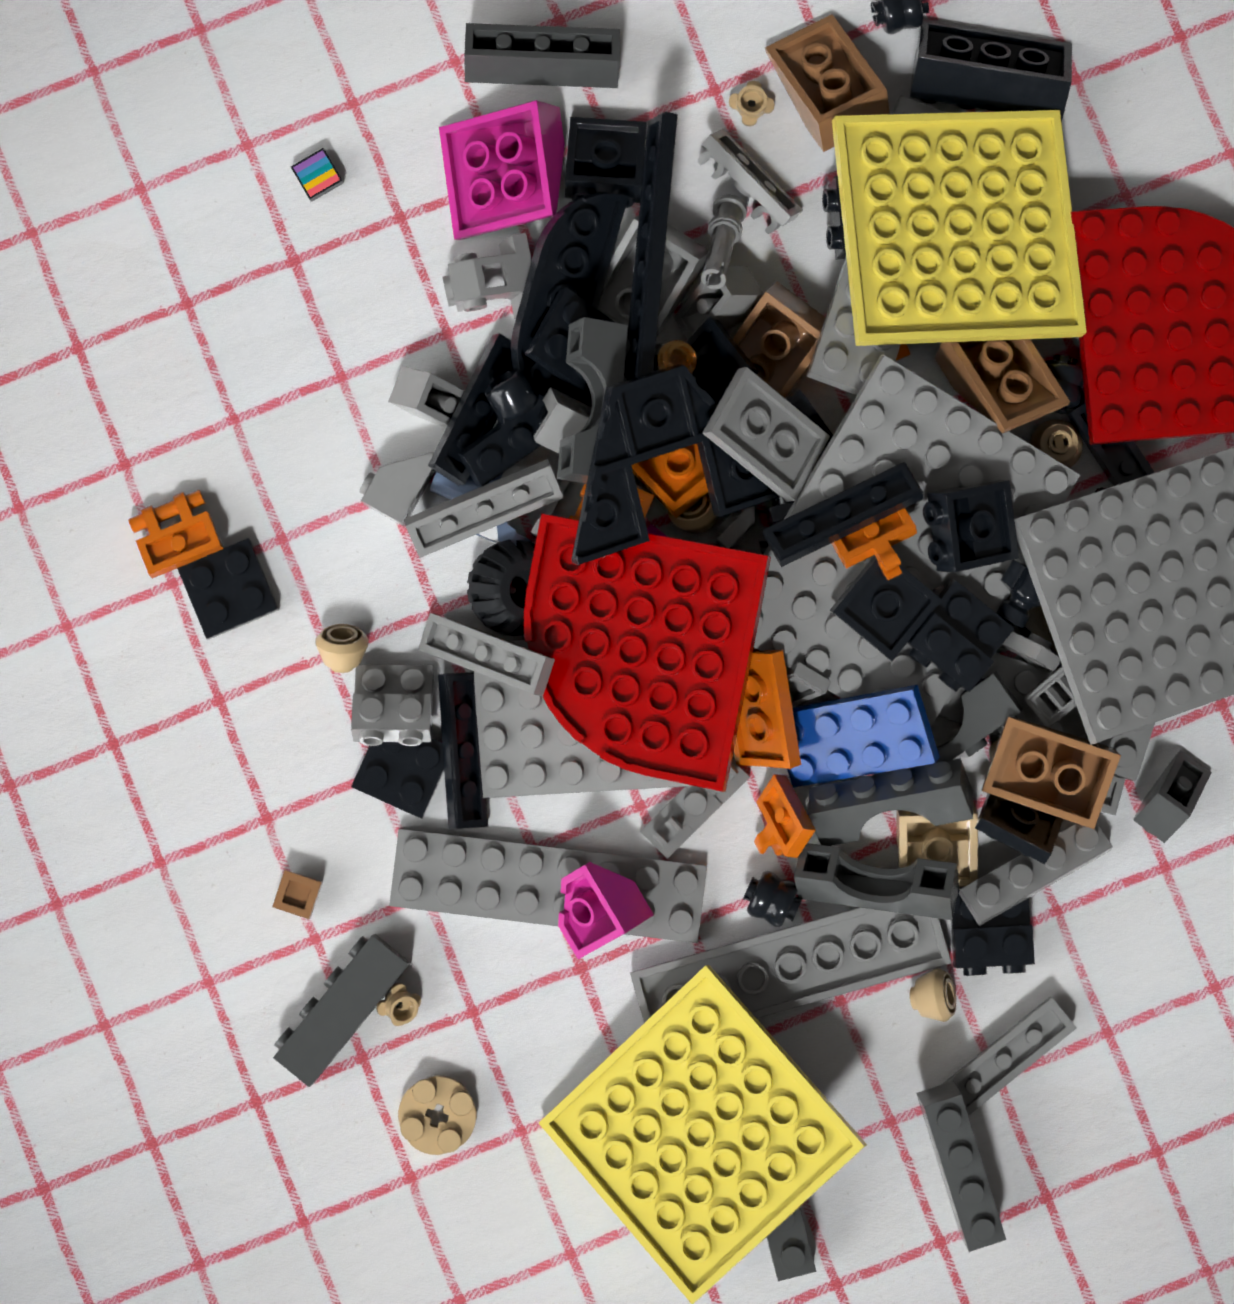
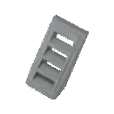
[1024,666,1076,728]

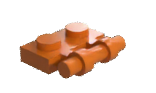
[128,490,224,579]

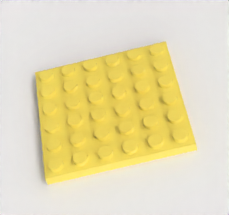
[832,110,1087,346]
[539,965,867,1304]

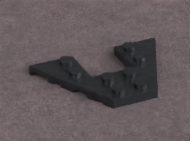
[571,364,780,565]

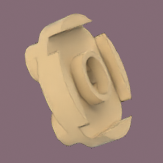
[398,1075,477,1155]

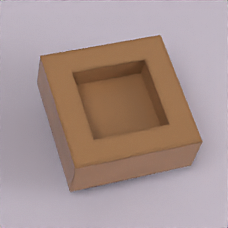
[272,870,323,919]

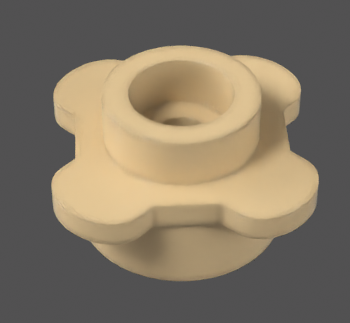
[729,81,775,127]
[376,983,421,1026]

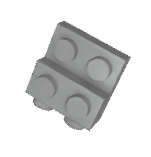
[351,664,434,746]

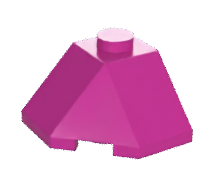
[558,862,654,959]

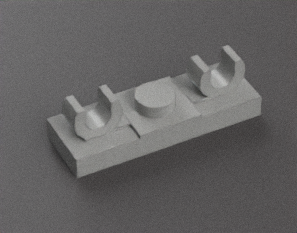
[698,129,803,234]
[640,760,750,859]

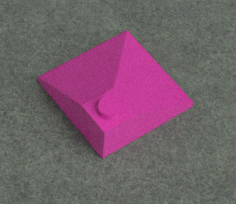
[439,100,565,240]

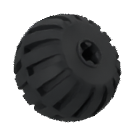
[467,540,535,636]

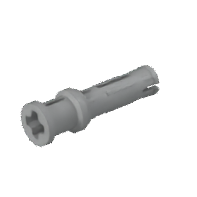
[701,194,747,289]

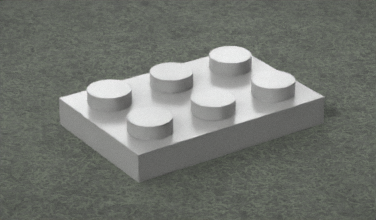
[703,367,830,502]

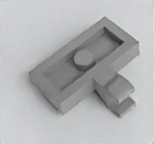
[1001,620,1060,672]

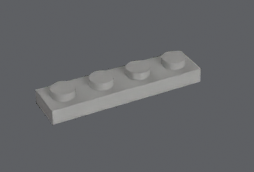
[403,459,564,558]
[418,613,555,697]
[959,823,1113,926]
[941,997,1077,1116]

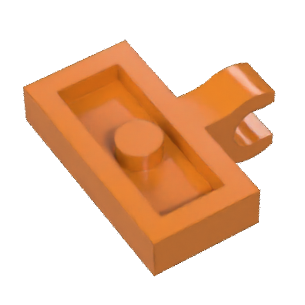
[831,508,917,580]
[754,774,816,858]

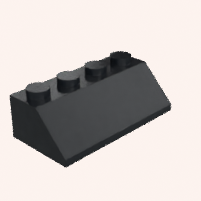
[910,19,1072,122]

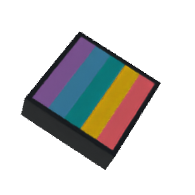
[291,148,344,202]

